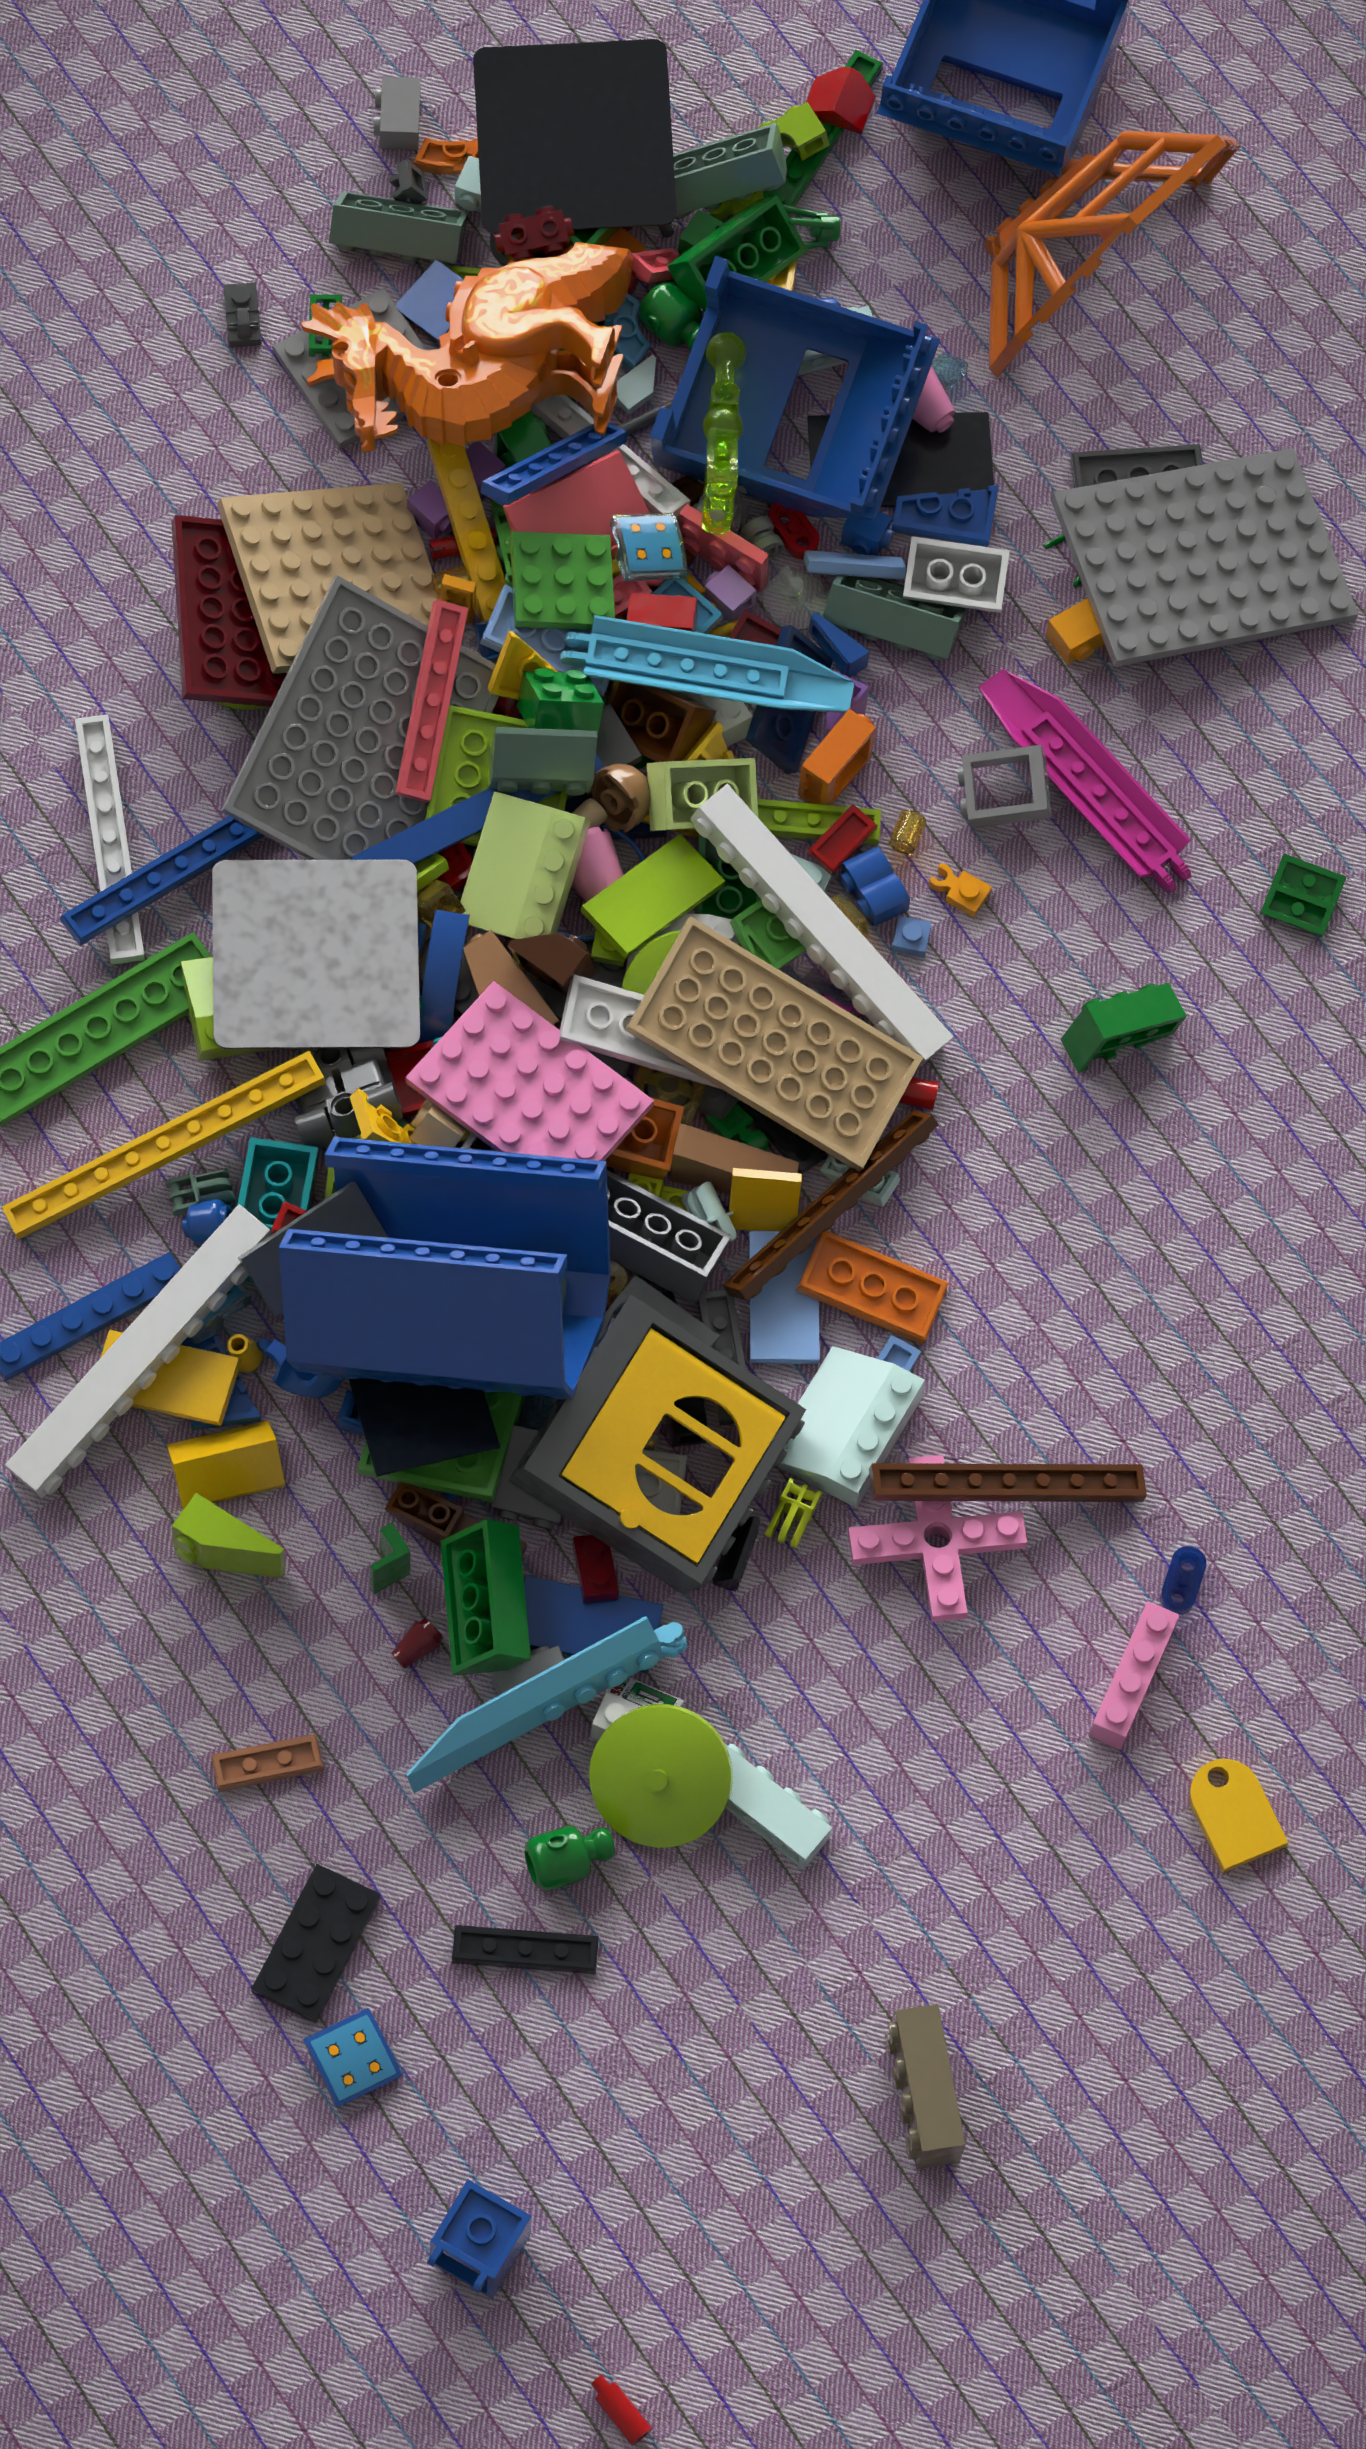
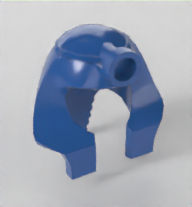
[257,1338,347,1399]

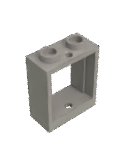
[957,745,1052,828]

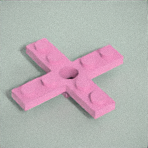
[848,1455,1027,1622]

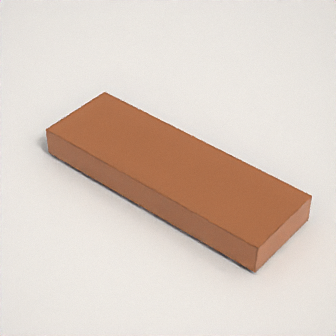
[211,1734,323,1792]

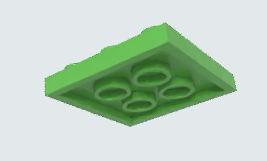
[510,531,615,630]

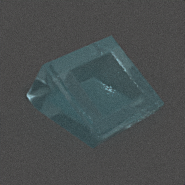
[932,352,968,393]

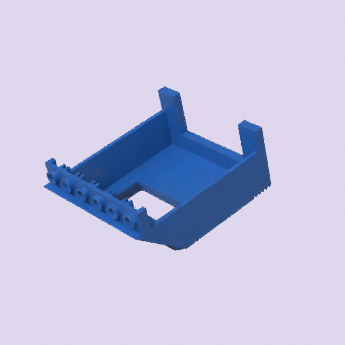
[876,0,1130,175]
[649,256,940,520]

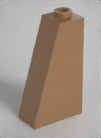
[463,930,560,1030]
[670,1123,804,1194]

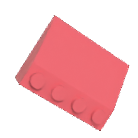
[503,450,651,560]

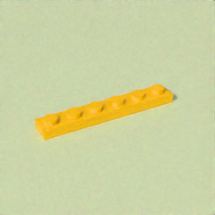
[426,438,507,622]

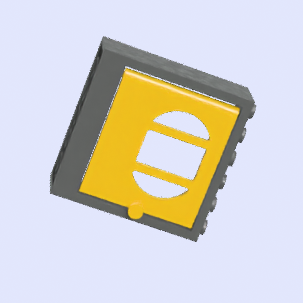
[508,1294,807,1595]

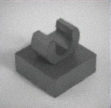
[389,159,428,204]

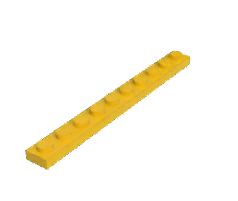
[2,1051,326,1240]

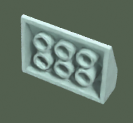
[778,1346,925,1508]

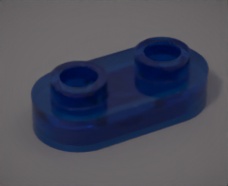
[1160,1546,1207,1615]

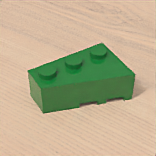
[1060,983,1187,1073]

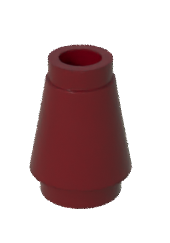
[391,1617,444,1669]

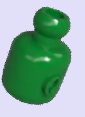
[638,283,702,352]
[524,1825,615,1891]

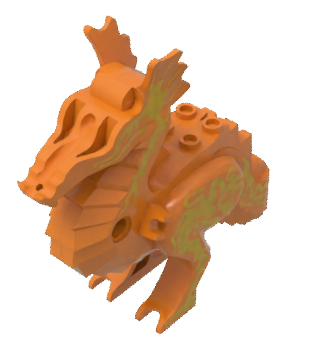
[301,242,633,452]

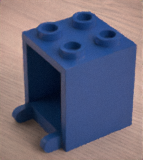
[427,2179,532,2299]

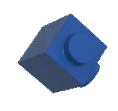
[840,512,894,556]

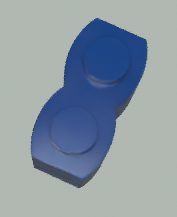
[839,846,910,927]

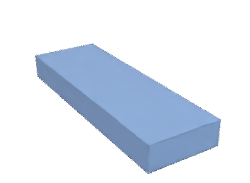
[804,550,906,580]

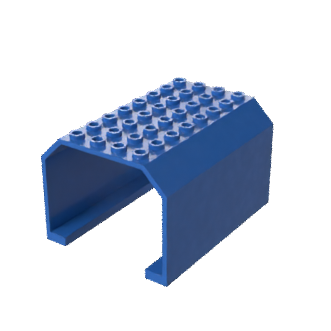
[279,1137,611,1399]

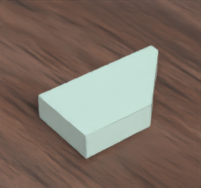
[616,355,656,415]

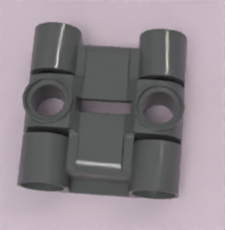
[295,1048,404,1150]

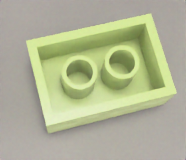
[647,758,758,831]

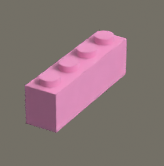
[1089,1601,1180,1750]

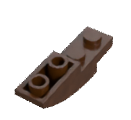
[385,1482,527,1557]

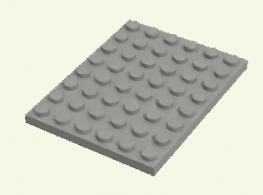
[1051,448,1358,667]
[221,575,499,860]

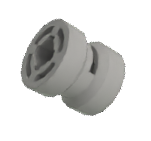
[741,516,784,560]

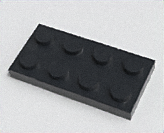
[251,1864,381,2023]

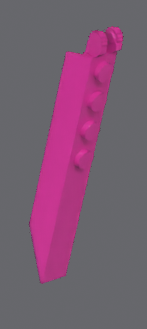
[978,669,1192,893]

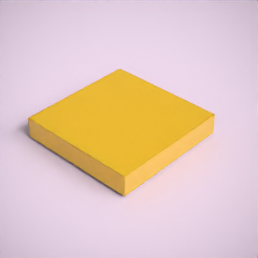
[728,1168,802,1231]

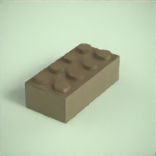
[885,2004,966,2169]

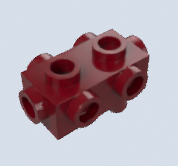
[494,206,574,262]

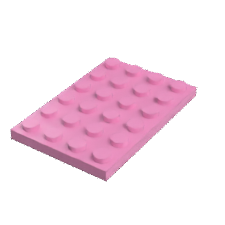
[405,981,654,1161]

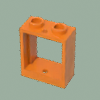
[798,709,876,805]

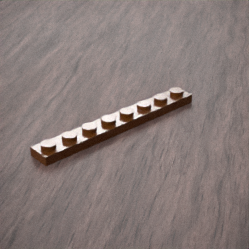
[722,1110,938,1301]
[869,1463,1147,1502]

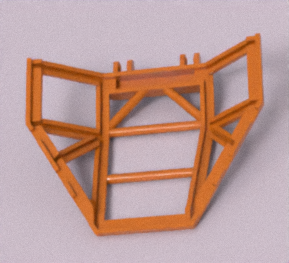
[984,131,1241,378]

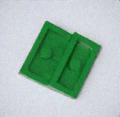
[1260,854,1347,937]

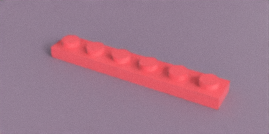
[395,599,468,803]

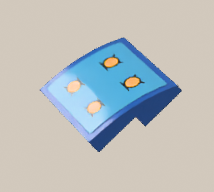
[303,2008,403,2107]

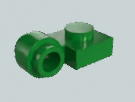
[705,1103,770,1151]

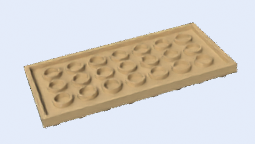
[625,916,923,1172]

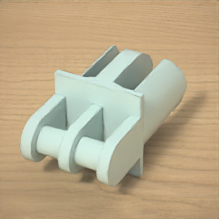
[681,1182,736,1242]

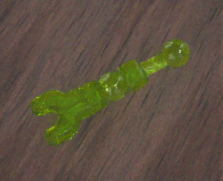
[701,331,747,534]

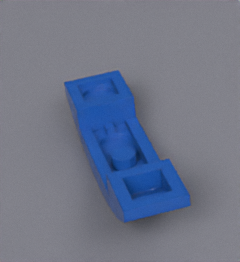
[416,910,470,1045]

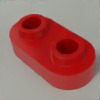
[768,503,820,559]

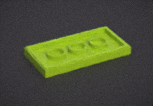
[580,834,725,959]

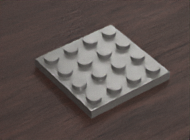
[273,288,427,450]

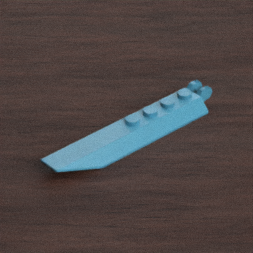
[559,615,854,713]
[406,1616,688,1793]

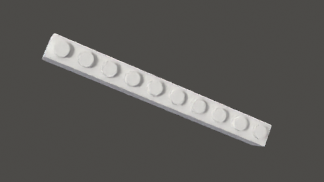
[690,784,954,1070]
[5,1204,272,1499]

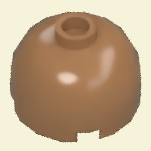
[586,763,650,832]

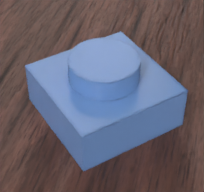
[892,916,932,958]
[877,1335,921,1372]

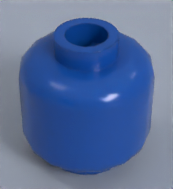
[182,1199,233,1247]

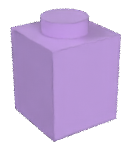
[705,565,756,623]

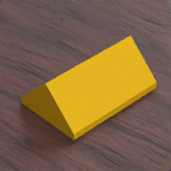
[166,1420,285,1510]

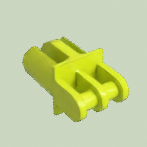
[764,1478,823,1549]

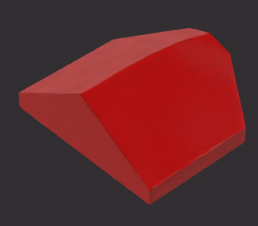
[806,67,876,134]

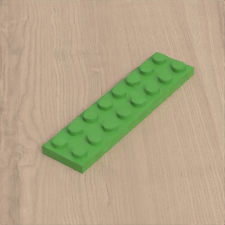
[0,931,212,1127]

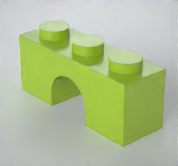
[758,102,830,161]

